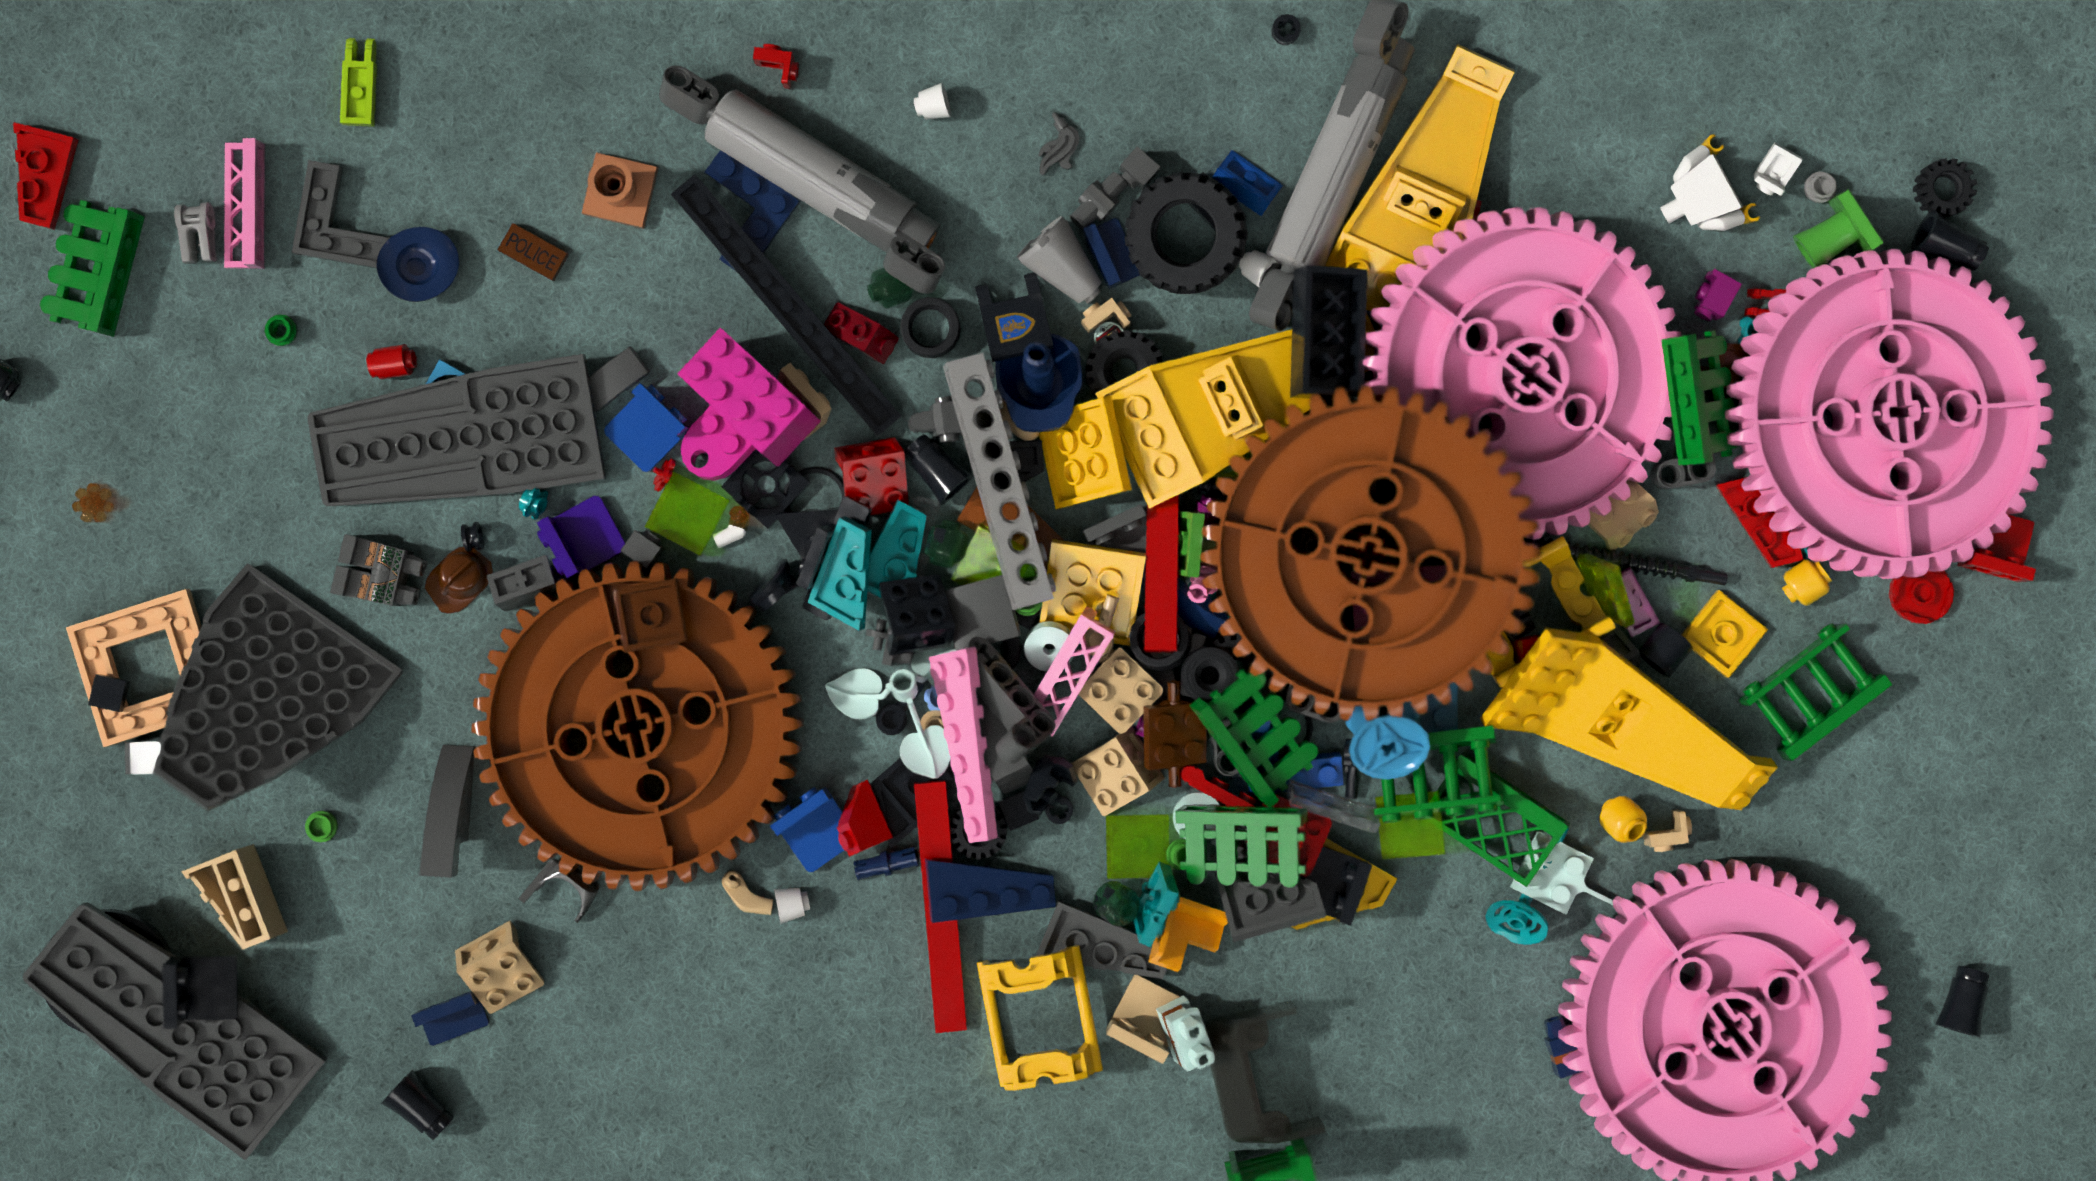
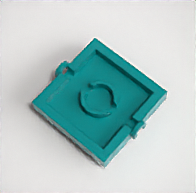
[1131,861,1180,947]

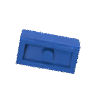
[1212,150,1283,216]

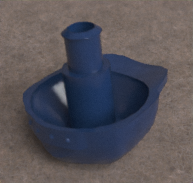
[995,334,1082,432]

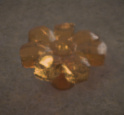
[72,483,114,523]

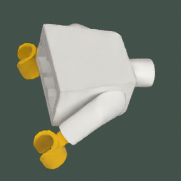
[1660,134,1760,231]

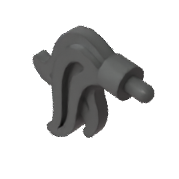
[1038,112,1080,176]

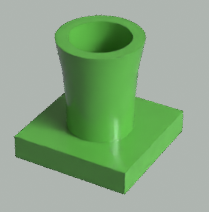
[1793,190,1883,268]
[1179,511,1217,578]

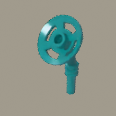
[1485,827,1570,945]

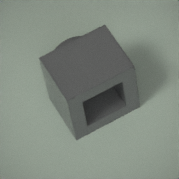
[1120,146,1160,190]
[621,529,665,569]

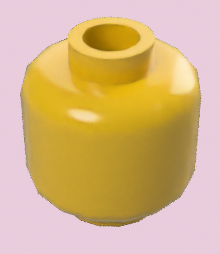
[1782,559,1832,606]
[1599,796,1647,843]

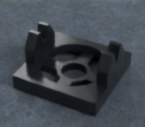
[721,449,810,529]

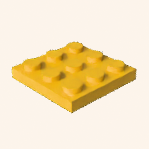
[1039,396,1132,509]
[1039,539,1146,646]

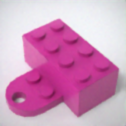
[677,327,821,481]

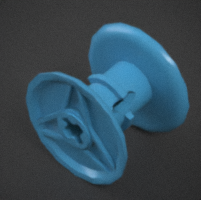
[1345,701,1430,780]

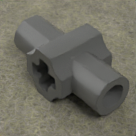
[1070,172,1127,230]

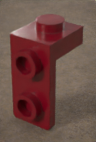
[823,302,899,365]

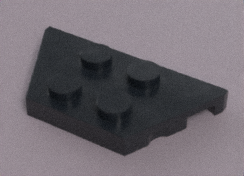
[873,757,957,848]

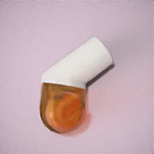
[713,505,750,548]

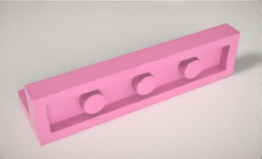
[224,138,265,268]
[1034,606,1115,737]

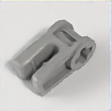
[174,202,217,264]

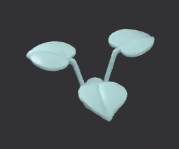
[825,638,956,779]

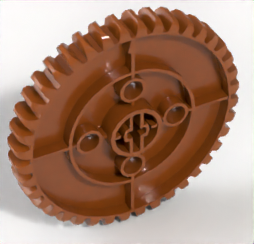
[1200,384,1541,722]
[471,561,804,891]

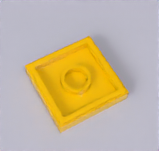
[1681,590,1768,678]

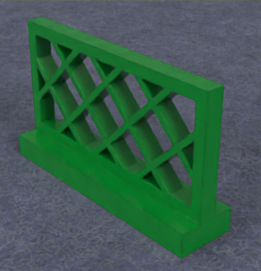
[1426,752,1570,887]

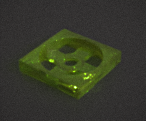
[1578,553,1635,627]

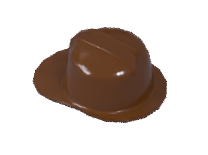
[425,547,493,614]

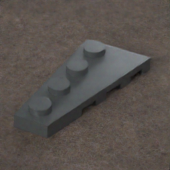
[1036,900,1167,979]

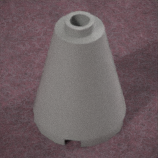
[1017,216,1101,304]

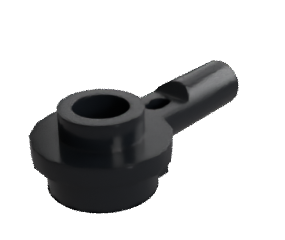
[876,682,925,735]
[1344,738,1359,799]

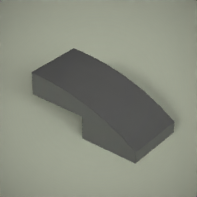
[589,347,650,412]

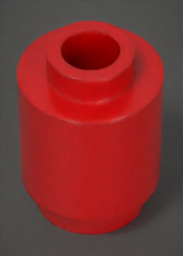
[366,344,417,380]

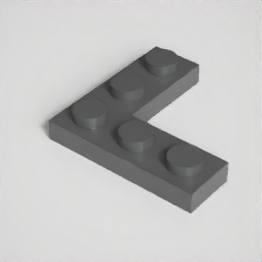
[292,160,390,269]

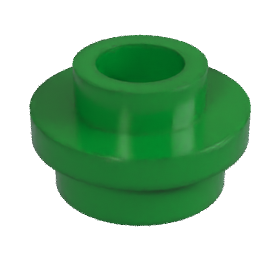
[265,314,297,346]

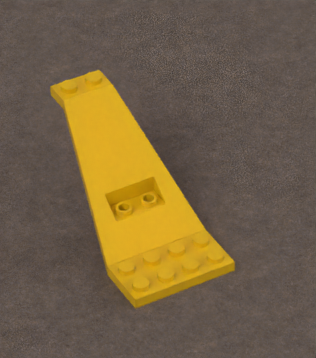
[1325,44,1515,311]
[1095,312,1375,508]
[1480,628,1778,810]

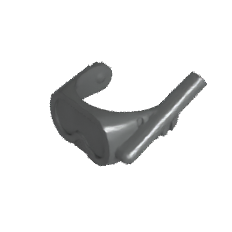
[518,858,599,923]

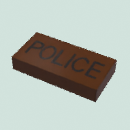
[498,223,569,282]

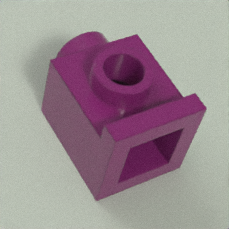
[1694,269,1742,321]

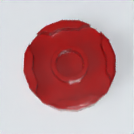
[1889,570,1954,624]

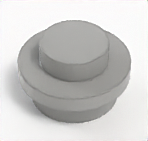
[1804,171,1837,203]

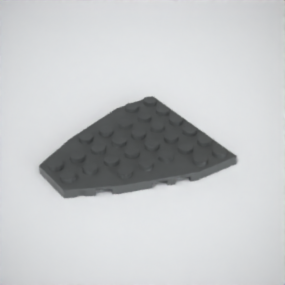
[153,563,403,811]

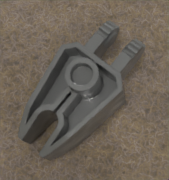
[907,396,991,443]

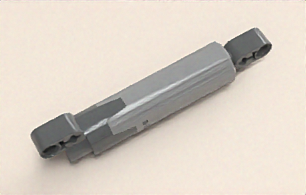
[1249,0,1415,331]
[659,65,945,294]

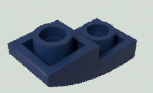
[1178,578,1228,639]

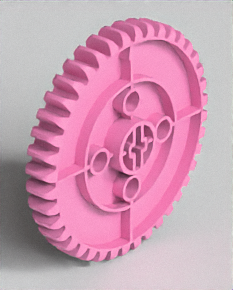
[1363,207,1681,540]
[1725,249,2054,579]
[1558,859,1892,1181]

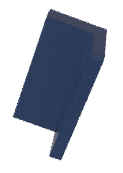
[1083,218,1140,290]
[411,991,490,1046]

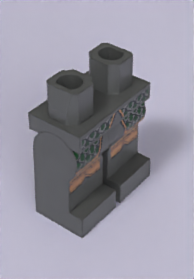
[330,534,427,606]

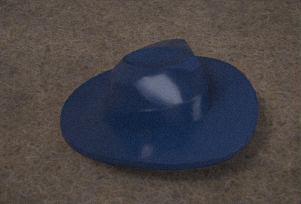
[376,227,459,302]

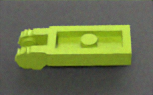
[340,38,377,127]

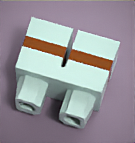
[1156,995,1215,1072]

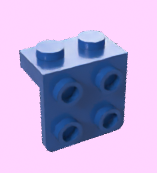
[604,383,689,472]
[770,787,844,872]

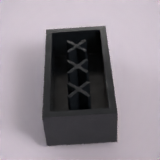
[1290,265,1367,401]

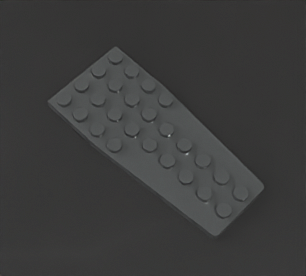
[307,354,606,506]
[23,902,327,1160]

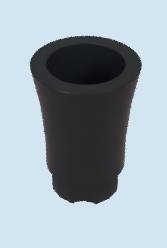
[1912,211,1989,271]
[904,434,973,505]
[1935,966,1989,1038]
[381,1070,454,1140]

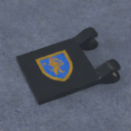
[975,272,1054,363]

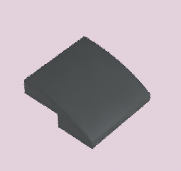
[945,575,1022,651]

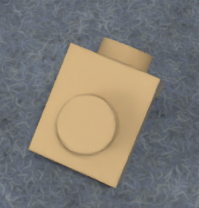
[1081,298,1131,334]
[1643,810,1692,852]

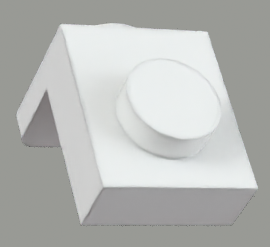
[1753,142,1803,196]

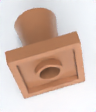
[582,152,658,229]

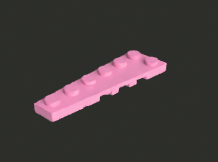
[929,647,998,843]

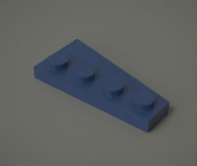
[925,858,1056,923]

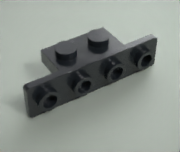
[796,496,872,620]

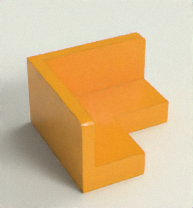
[1148,897,1228,972]

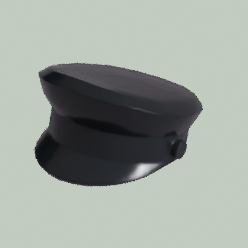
[749,558,799,612]

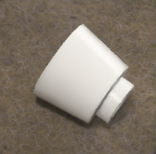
[914,83,951,120]
[1239,250,1280,287]
[774,888,810,924]

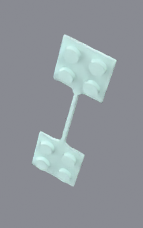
[1510,831,1695,977]

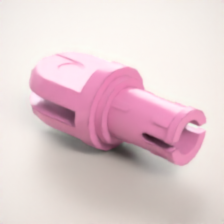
[1187,562,1218,603]

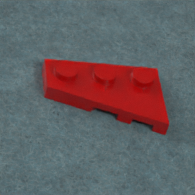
[13,122,78,230]
[1715,477,1803,568]

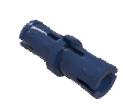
[853,846,920,881]

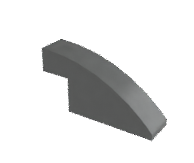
[420,745,475,878]

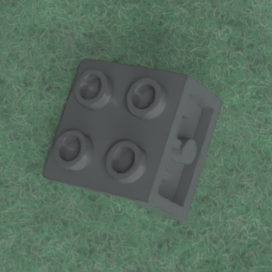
[1083,504,1147,573]

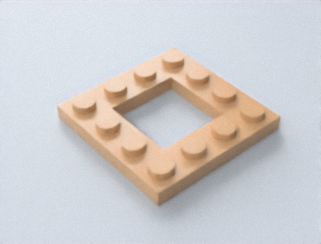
[66,589,202,747]

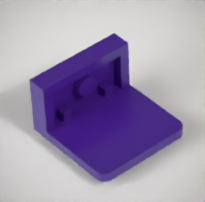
[537,496,626,579]

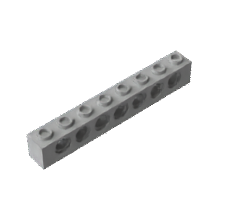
[943,353,1056,610]

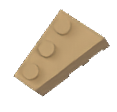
[181,844,288,949]

